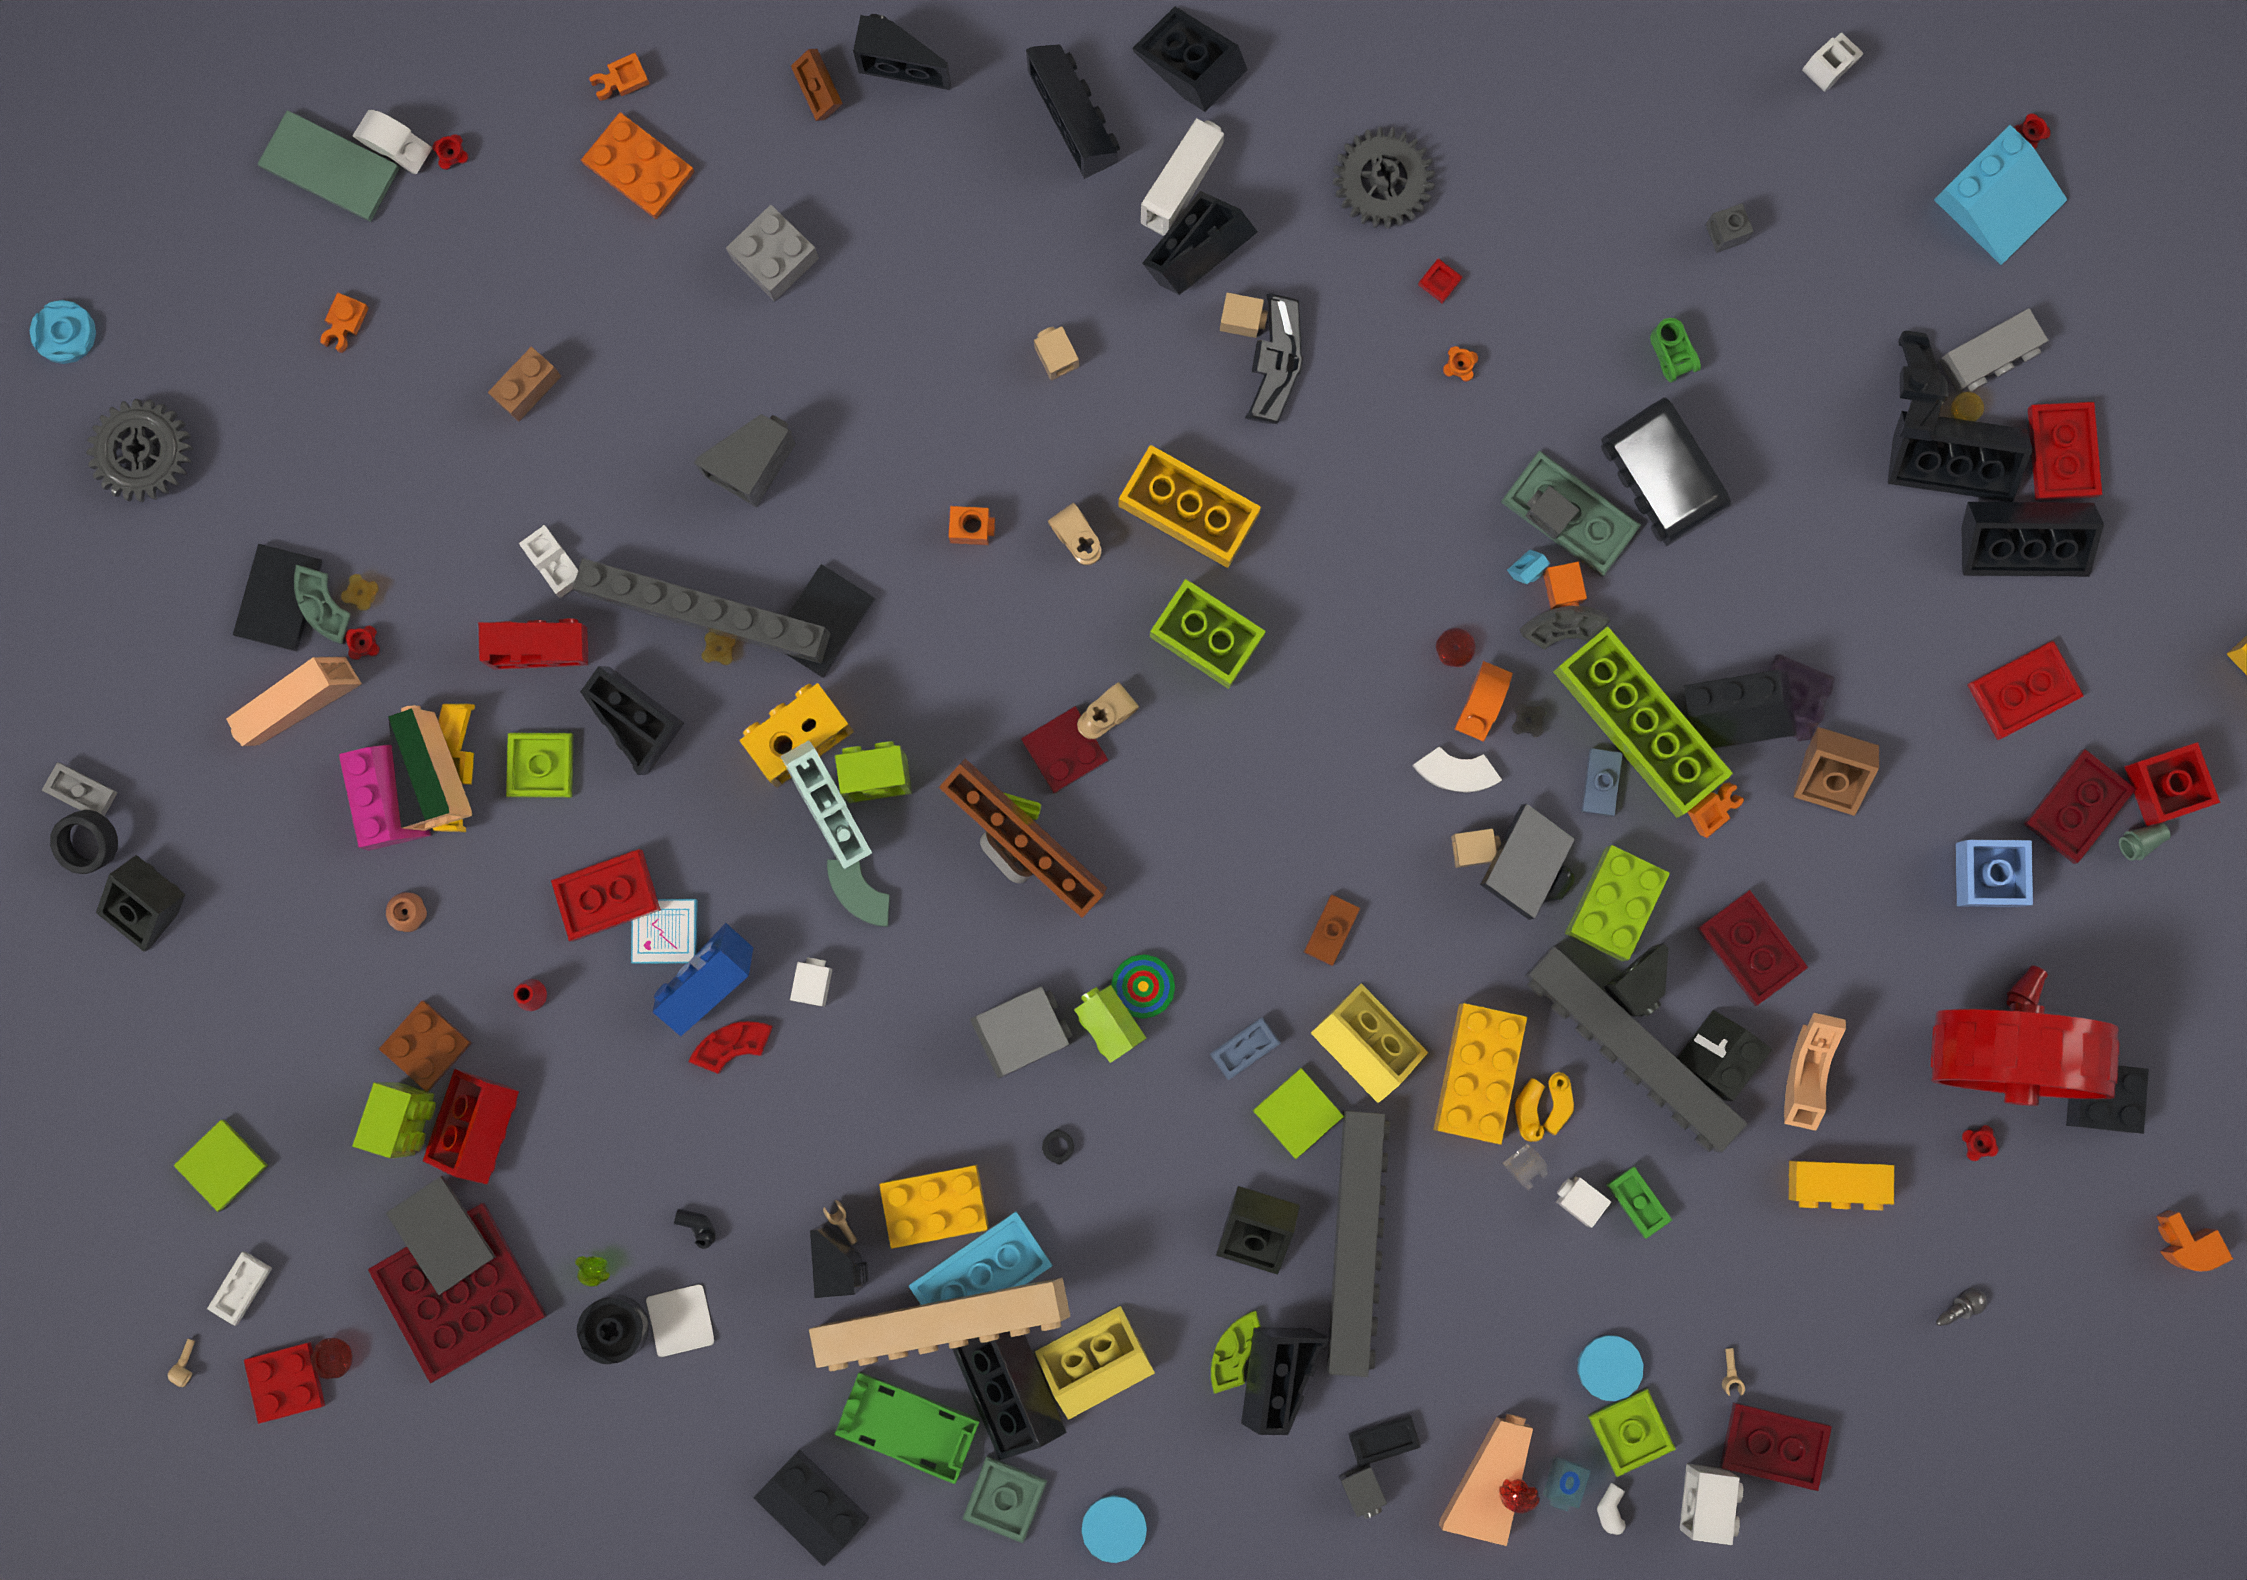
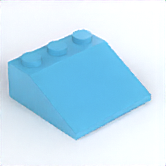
[1934,125,2067,265]

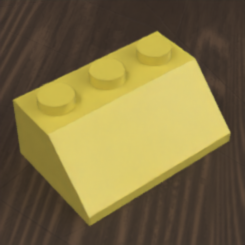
[1311,983,1428,1103]
[1035,1306,1155,1420]

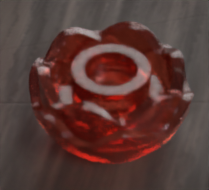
[1436,628,1476,667]
[310,1338,353,1379]
[1499,1479,1540,1514]

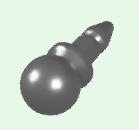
[1936,1288,1987,1326]

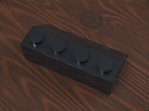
[1026,44,1120,179]
[1888,411,2032,502]
[1961,502,2104,577]
[952,1331,1067,1460]

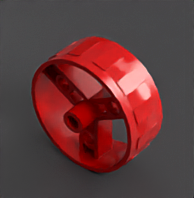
[1931,1003,2120,1106]

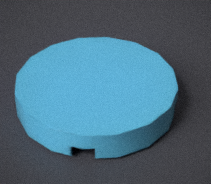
[29,300,96,364]
[1577,1335,1644,1401]
[1081,1495,1147,1563]

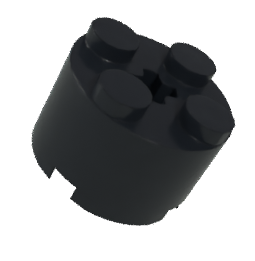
[576,1295,649,1365]

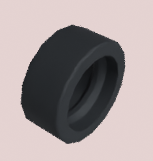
[50,809,118,874]

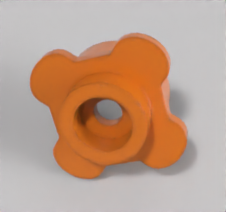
[1443,346,1478,382]

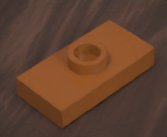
[1303,894,1360,966]

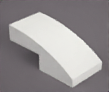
[519,525,578,598]

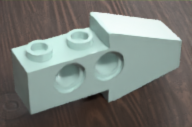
[780,740,872,869]

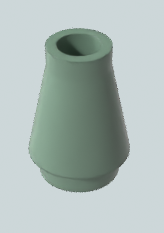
[2119,823,2171,861]

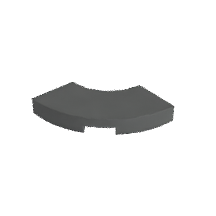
[1519,606,1610,650]

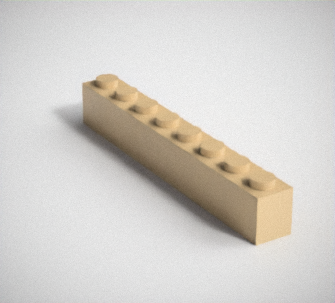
[809,1277,1071,1371]

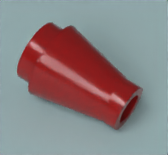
[2006,965,2048,1007]
[513,979,547,1011]

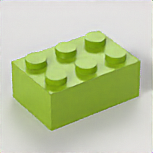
[1150,579,1266,689]
[835,741,912,803]
[1564,845,1670,962]
[352,1082,436,1158]

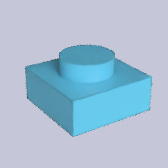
[1507,550,1550,584]

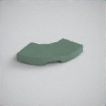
[294,565,351,644]
[827,859,890,927]

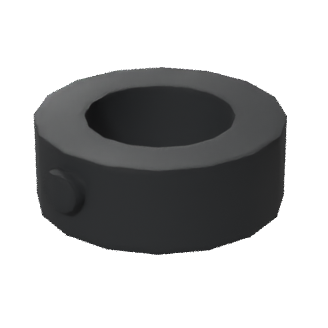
[1042,1129,1074,1165]

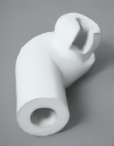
[1597,1483,1626,1535]

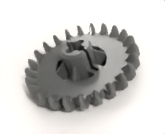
[1332,127,1435,229]
[86,399,193,502]

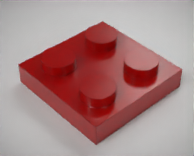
[244,1342,325,1424]

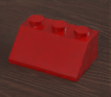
[422,1069,519,1184]

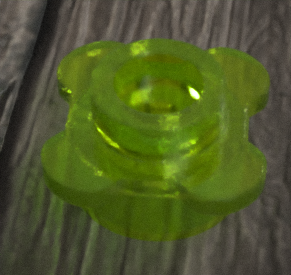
[575,1256,610,1286]

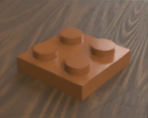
[379,1000,472,1092]

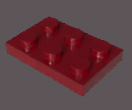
[2024,749,2136,864]
[1696,890,1809,1006]
[1720,1402,1832,1491]

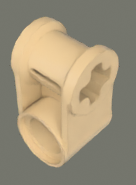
[1048,503,1102,565]
[1077,682,1139,739]

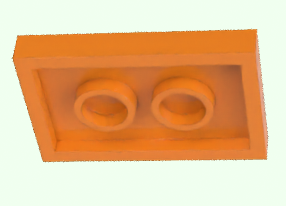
[581,112,695,219]

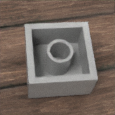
[726,205,819,302]

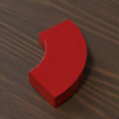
[688,1021,773,1074]

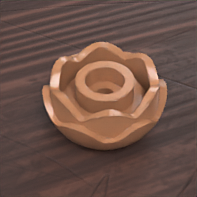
[386,892,427,932]

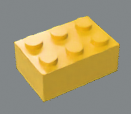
[879,1164,989,1249]

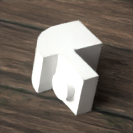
[1802,32,1864,92]
[353,110,432,174]

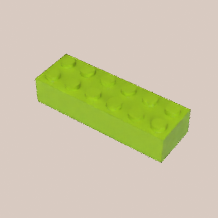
[1553,626,1733,818]

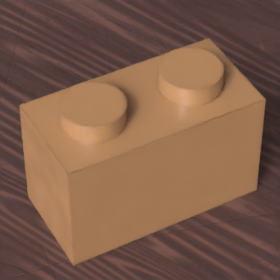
[488,346,562,422]

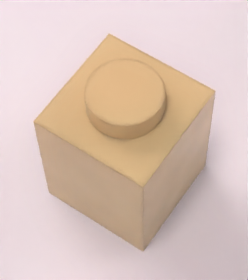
[1220,293,1268,338]
[1034,326,1079,381]
[1451,829,1501,868]

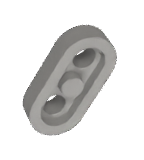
[980,831,1033,884]

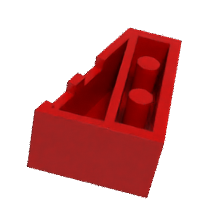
[478,618,588,670]

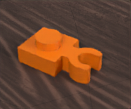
[589,53,650,101]
[320,292,369,353]
[1688,782,1744,838]

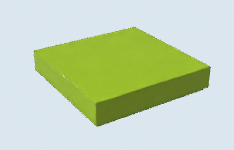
[506,733,574,798]
[1252,1068,1344,1159]
[173,1119,268,1212]
[1587,1388,1676,1477]

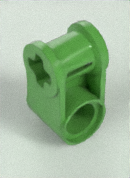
[1650,318,1701,383]

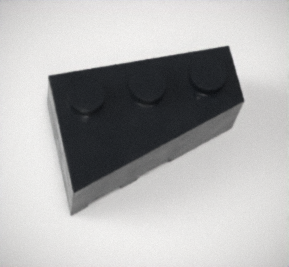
[1142,191,1258,295]
[580,666,685,775]
[1241,1327,1330,1435]

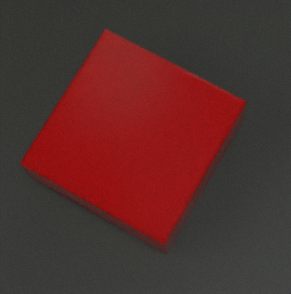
[1418,258,1463,304]

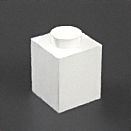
[790,957,833,1007]
[1556,1177,1611,1228]

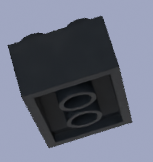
[1132,6,1248,112]
[853,14,951,90]

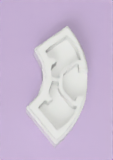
[1412,747,1502,793]

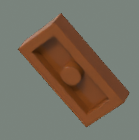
[791,49,843,121]

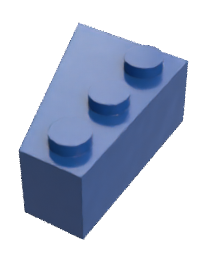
[652,923,753,1037]

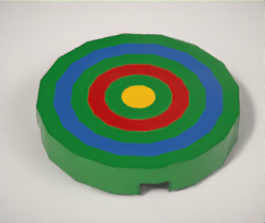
[1111,954,1175,1019]

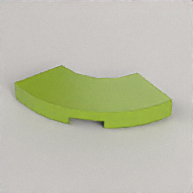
[1211,1310,1261,1394]

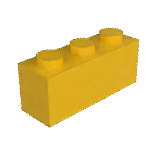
[1789,1161,1894,1210]

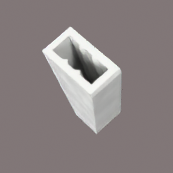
[1141,118,1224,236]

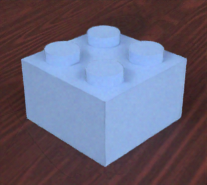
[1956,840,2033,907]

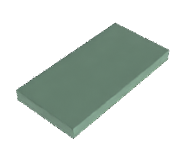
[258,110,400,222]
[1501,451,1641,577]

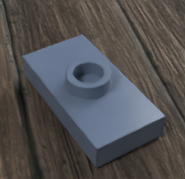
[1581,748,1623,817]
[1210,1017,1281,1080]

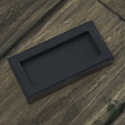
[1348,1415,1421,1467]

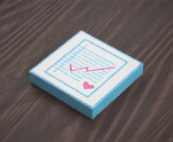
[631,899,698,964]

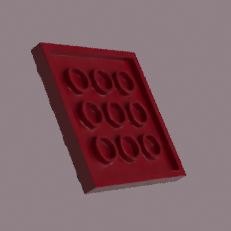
[367,1203,547,1384]

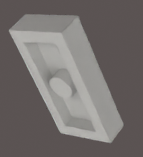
[42,762,118,816]

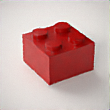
[2124,742,2221,826]

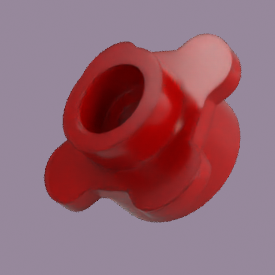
[2014,113,2051,149]
[433,134,469,170]
[345,625,380,660]
[1962,1125,1998,1161]

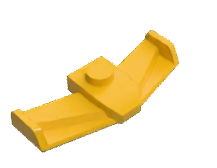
[433,703,475,832]

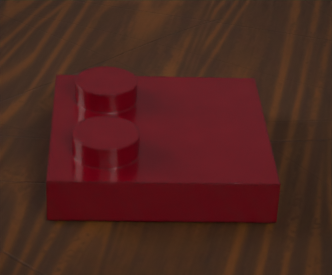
[1021,706,1108,794]

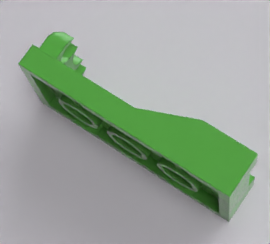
[835,1372,980,1484]

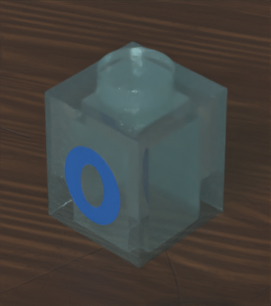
[1543,1456,1591,1511]

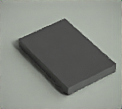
[386,1176,496,1295]

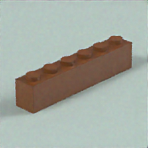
[939,758,1107,918]

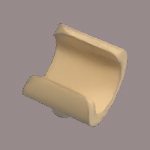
[823,1200,858,1245]
[168,1339,195,1387]
[1722,1348,1745,1396]

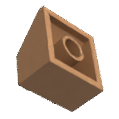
[1794,727,1879,816]

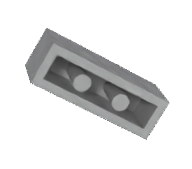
[1939,308,2049,393]

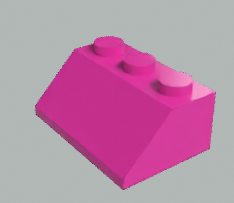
[339,745,431,851]

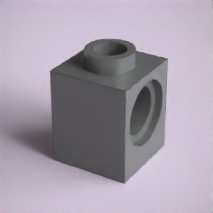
[1705,203,1754,253]
[1525,486,1579,540]
[1339,1464,1387,1519]

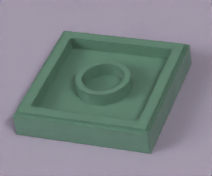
[962,1456,1047,1543]

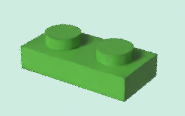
[1606,1166,1672,1239]

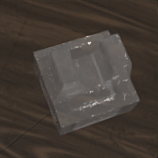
[1502,1143,1548,1190]

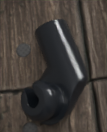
[1543,865,1575,903]
[674,1209,716,1249]

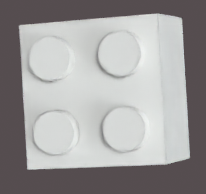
[1680,1464,1743,1545]

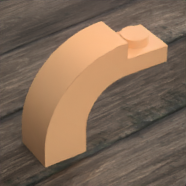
[1784,1013,1846,1131]

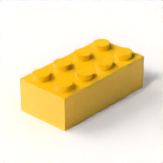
[1118,444,1261,568]
[1433,1003,1527,1145]

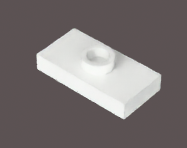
[207,1252,272,1326]

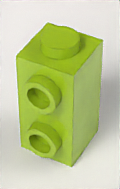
[1074,985,1147,1063]

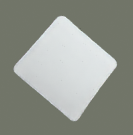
[646,1284,714,1357]

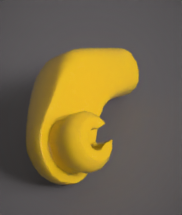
[1543,1072,1574,1136]
[1515,1078,1545,1142]

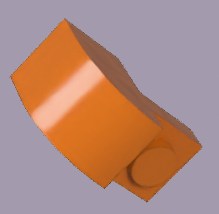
[1455,661,1513,741]
[2156,1210,2233,1271]

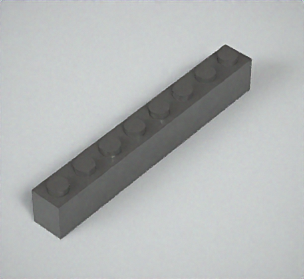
[573,558,831,664]
[1525,947,1748,1152]
[1327,1111,1390,1377]

